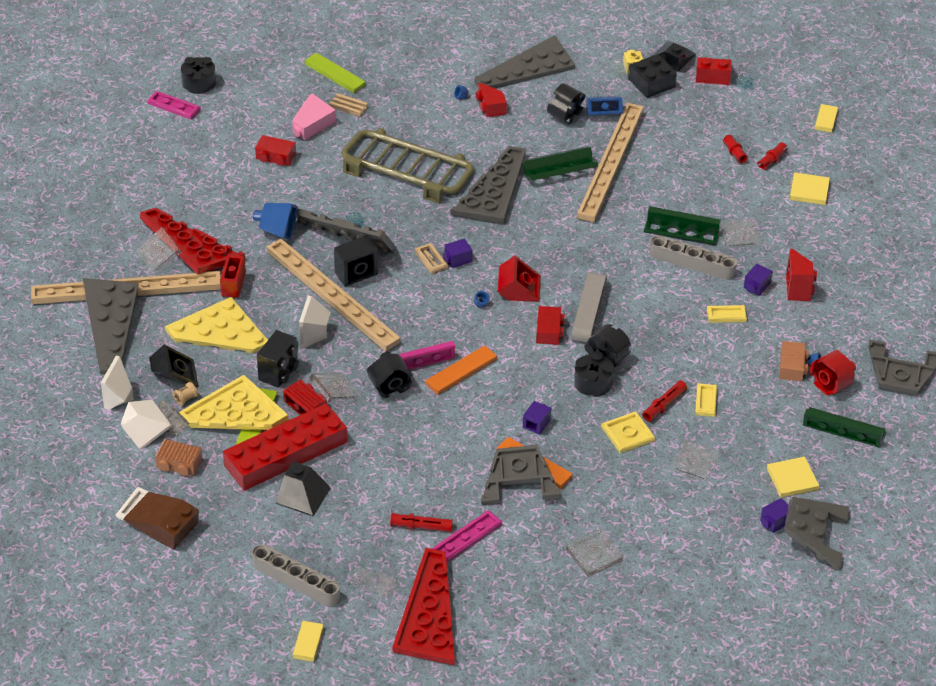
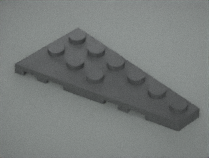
[474,35,575,88]
[450,146,526,224]
[296,208,397,254]
[82,278,139,374]

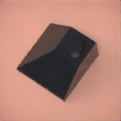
[652,41,696,72]
[149,344,199,387]
[276,461,330,516]

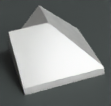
[299,296,331,348]
[101,356,134,410]
[121,400,172,449]

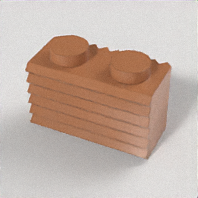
[779,341,809,381]
[155,439,203,476]

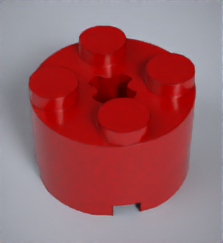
[810,350,856,395]

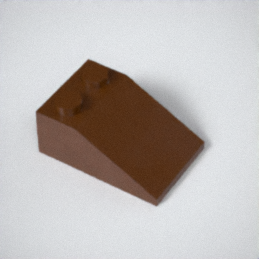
[124,492,199,550]

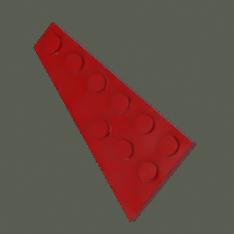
[140,208,245,274]
[392,548,455,665]

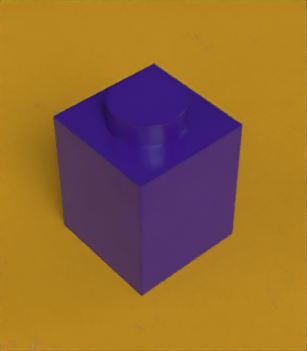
[443,238,473,268]
[744,264,773,296]
[522,401,551,435]
[760,498,788,533]

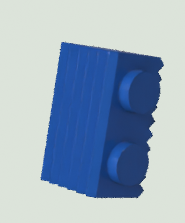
[586,95,623,115]

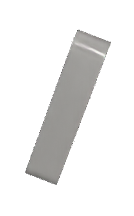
[649,235,737,280]
[571,272,607,343]
[252,545,340,607]

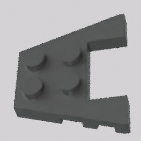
[868,340,936,396]
[481,445,561,505]
[784,497,849,571]

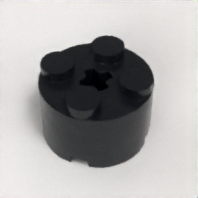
[181,57,216,94]
[547,83,586,125]
[584,324,631,368]
[574,351,614,397]
[367,352,413,398]

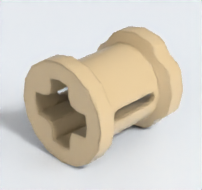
[172,382,199,406]

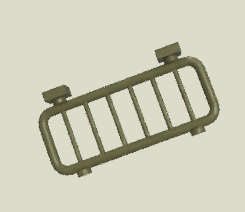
[341,128,474,204]

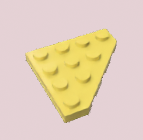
[165,297,268,353]
[179,375,289,430]

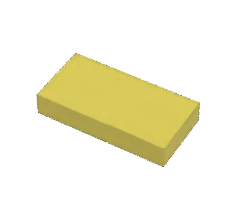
[815,104,838,133]
[707,305,747,323]
[695,383,717,417]
[293,621,324,662]

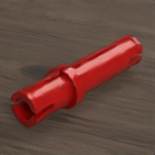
[642,380,688,422]
[390,513,453,532]

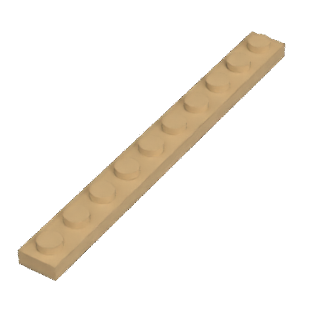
[577,103,644,222]
[267,239,400,352]
[31,271,220,304]

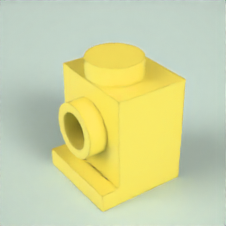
[623,50,643,75]

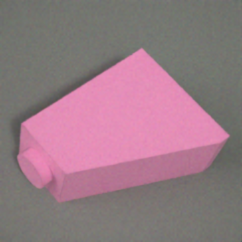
[292,94,336,141]

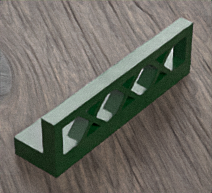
[522,146,598,181]
[644,206,721,246]
[803,407,886,448]

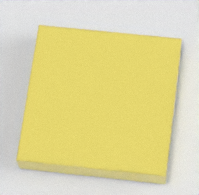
[790,172,830,205]
[601,411,655,453]
[767,457,819,497]

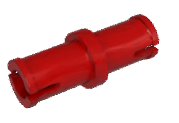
[723,134,748,164]
[757,142,788,170]

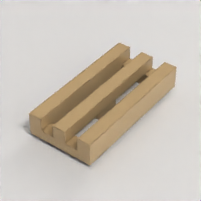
[329,93,368,117]
[415,243,448,275]

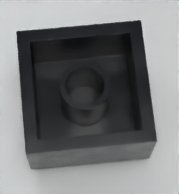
[628,54,677,98]
[334,236,378,287]
[257,330,299,388]

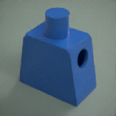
[253,203,299,240]

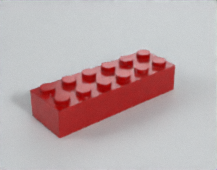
[223,403,348,491]

